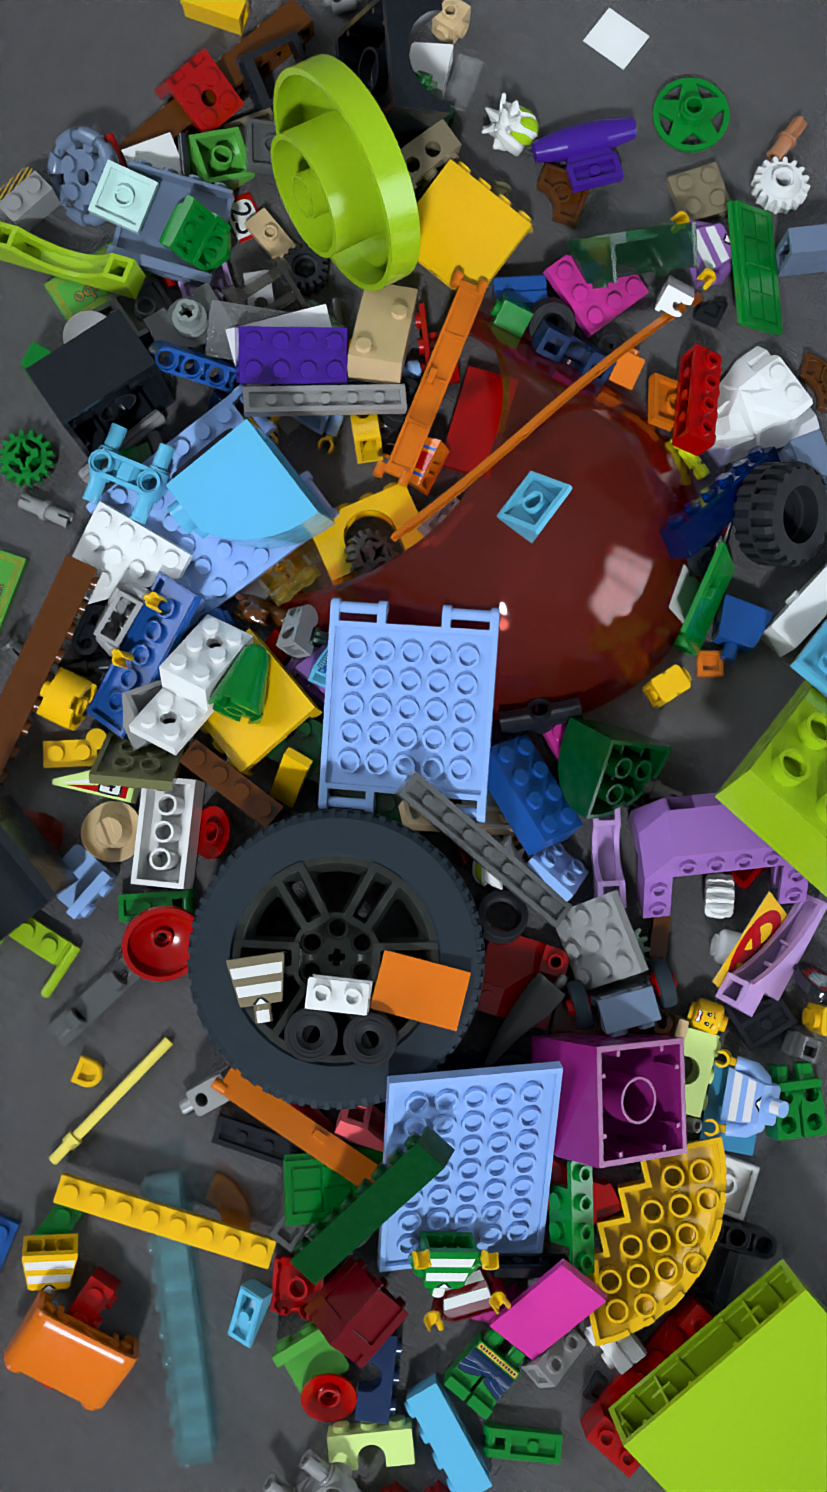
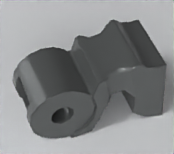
[781,1028,824,1064]

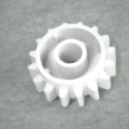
[751,156,810,214]

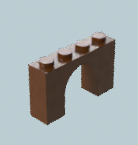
[179,739,289,828]

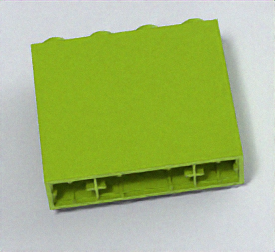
[608,1259,827,1492]

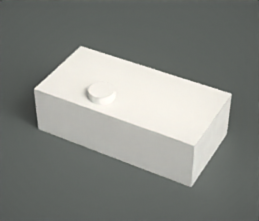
[760,561,827,657]
[131,778,205,889]

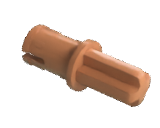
[766,116,807,163]

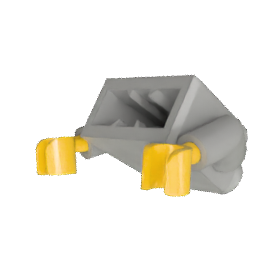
[93,582,168,669]

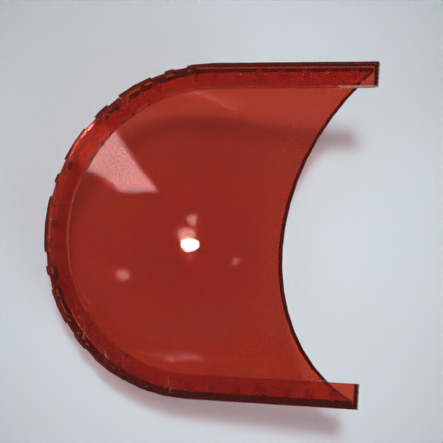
[268,310,703,723]

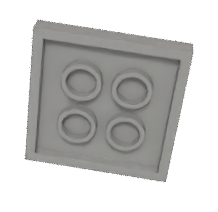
[556,890,649,991]

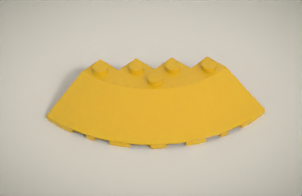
[586,1136,727,1347]

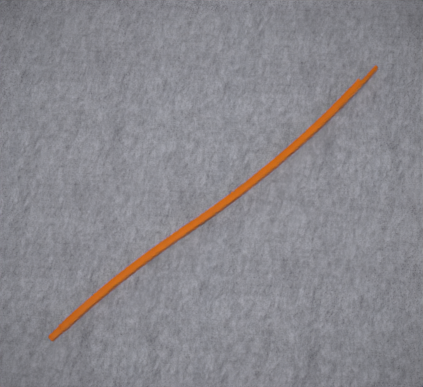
[391,291,704,542]

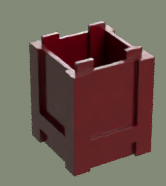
[304,1256,409,1368]

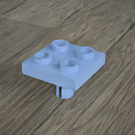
[526,843,589,902]

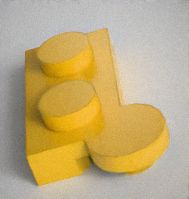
[43,728,107,769]

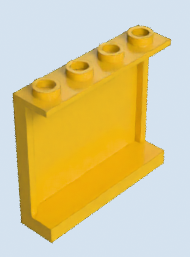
[417,159,533,293]
[200,628,323,776]

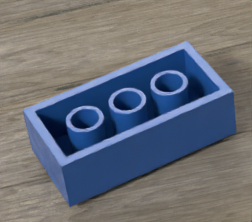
[488,734,584,856]

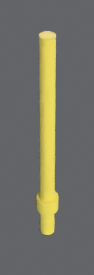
[48,1036,174,1165]

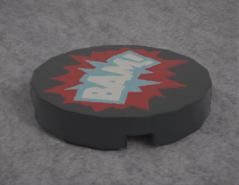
[793,962,827,1005]

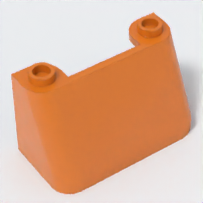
[3,1290,139,1411]

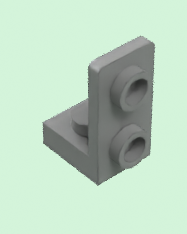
[521,1328,586,1388]

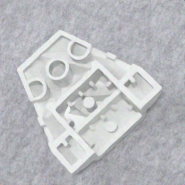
[706,346,820,468]

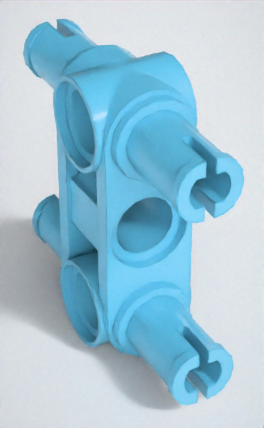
[82,423,176,525]

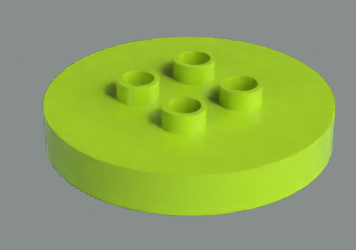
[271,54,421,291]

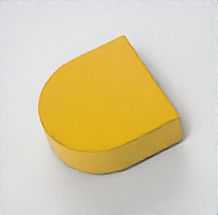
[71,1054,104,1087]

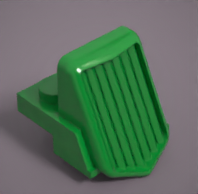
[159,195,231,273]

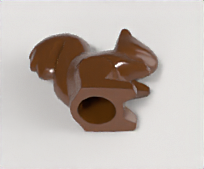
[232,593,288,627]

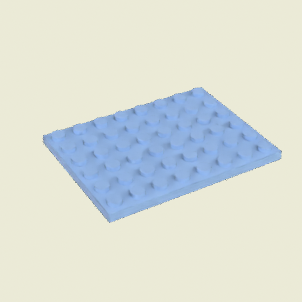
[377,1061,563,1272]

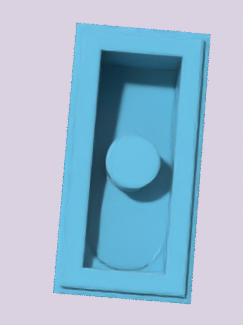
[228,1278,273,1348]

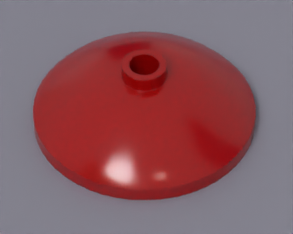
[121,905,194,982]

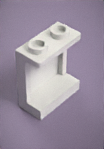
[305,974,373,1015]

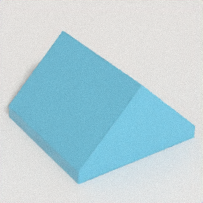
[497,471,573,543]

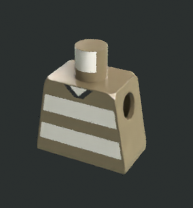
[226,951,285,1023]

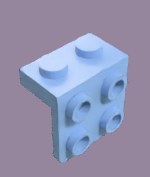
[57,844,118,919]

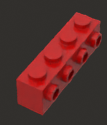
[672,343,722,457]
[35,1266,122,1390]

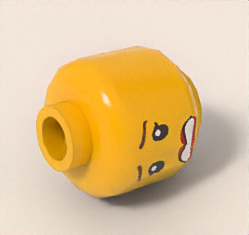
[686,998,729,1035]

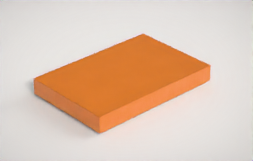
[370,950,471,1031]

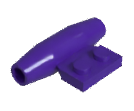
[531,117,637,193]

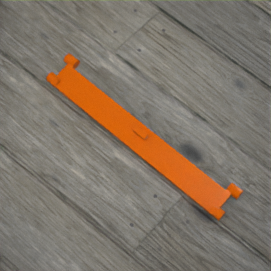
[372,271,488,487]
[210,1061,378,1186]

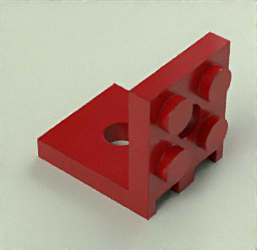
[154,48,245,133]

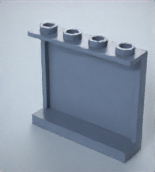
[106,159,234,288]

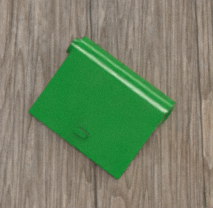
[673,541,735,656]

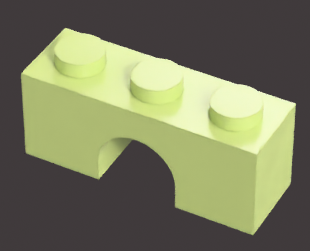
[684,1026,721,1118]
[327,1415,415,1470]

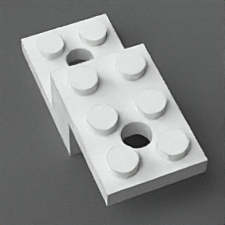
[129,614,253,755]

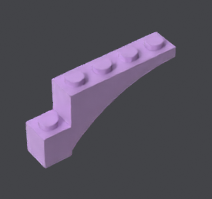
[715,894,827,1017]

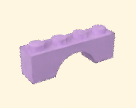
[589,807,627,908]

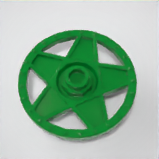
[652,78,730,153]

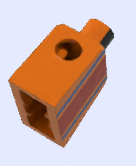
[383,437,450,496]

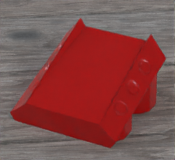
[270,1254,337,1321]

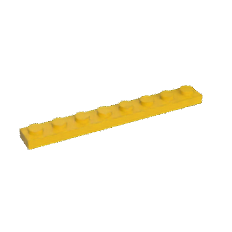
[53,1172,277,1269]

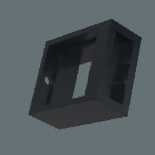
[234,31,307,112]

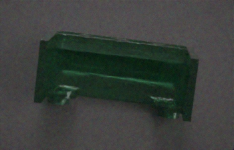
[567,222,699,289]

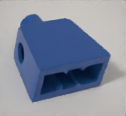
[712,594,774,663]

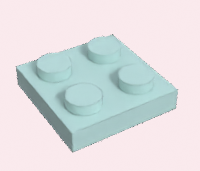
[88,160,159,235]

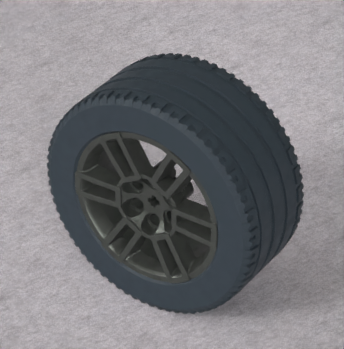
[187,809,485,1110]

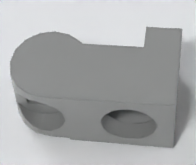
[276,604,318,659]

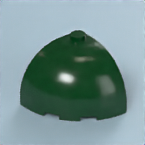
[558,717,672,819]

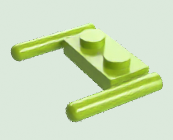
[0,917,81,998]

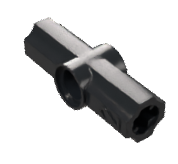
[498,697,583,735]

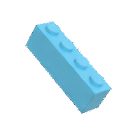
[405,1372,492,1492]

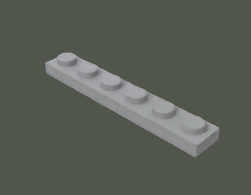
[243,384,407,417]

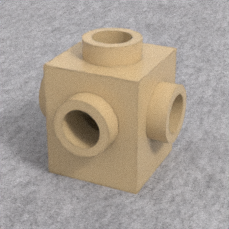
[432,0,471,45]

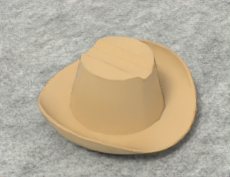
[81,801,139,862]

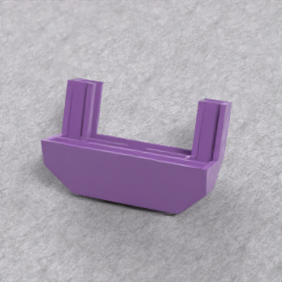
[627,793,809,918]

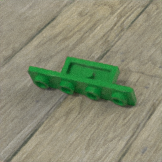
[549,1160,595,1276]

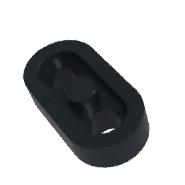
[72,604,104,656]

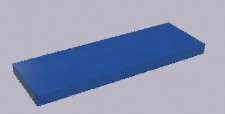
[86,571,202,739]

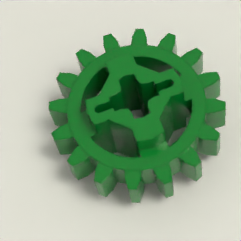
[0,429,56,488]

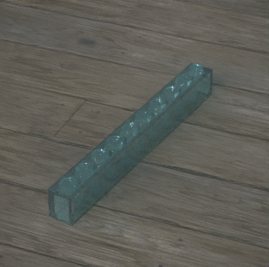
[141,1167,217,1467]

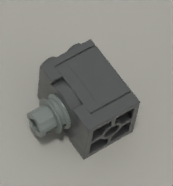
[143,282,238,383]

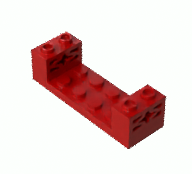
[580,1293,715,1478]

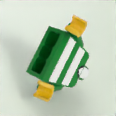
[408,1231,499,1298]

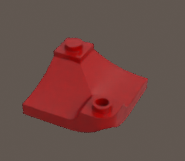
[476,927,569,1031]

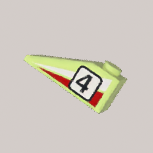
[52,770,140,804]

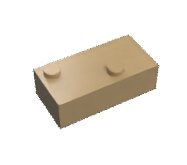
[347,284,418,384]

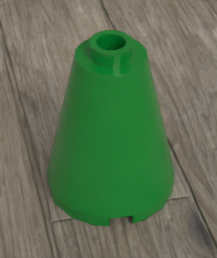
[208,644,270,724]

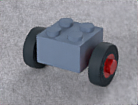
[565,957,677,1037]

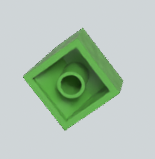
[188,127,255,191]

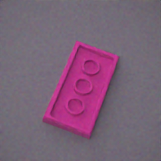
[490,1258,607,1361]

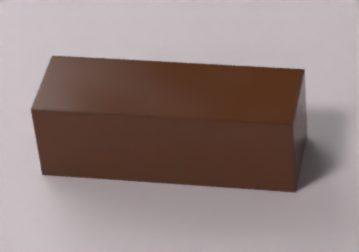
[646,916,671,964]

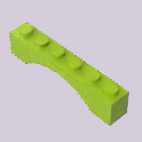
[0,221,146,299]

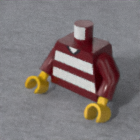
[424,1266,511,1332]

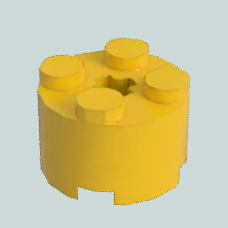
[37,667,97,731]

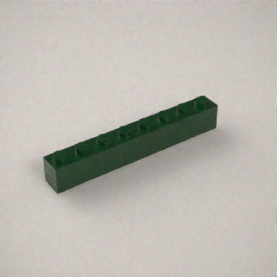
[290,1125,455,1285]

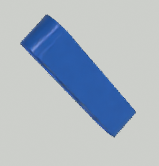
[149,340,276,393]

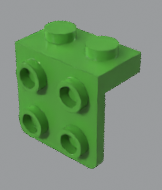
[272,1321,349,1393]

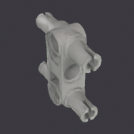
[263,1449,362,1492]

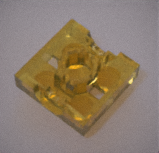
[256,548,321,606]

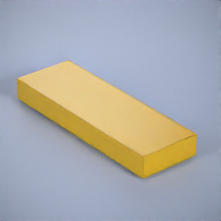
[270,747,313,808]

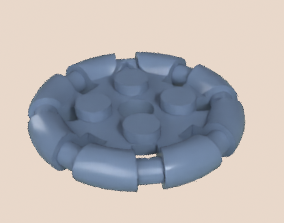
[47,126,120,227]

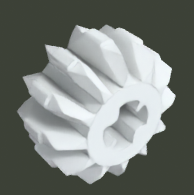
[704,873,735,919]

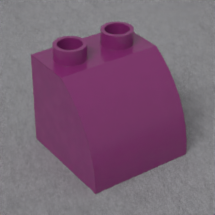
[531,1032,687,1168]

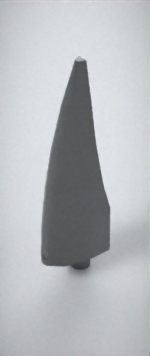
[482,972,570,1068]

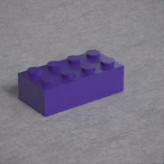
[234,326,347,384]

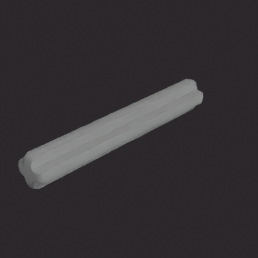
[78,409,166,484]

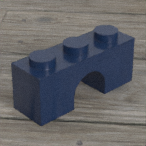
[530,319,617,386]
[355,1328,403,1424]

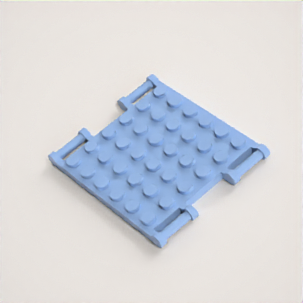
[86,384,340,634]
[318,598,501,823]

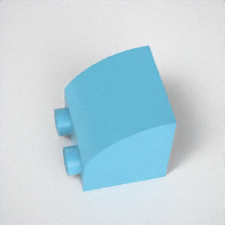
[166,419,335,549]

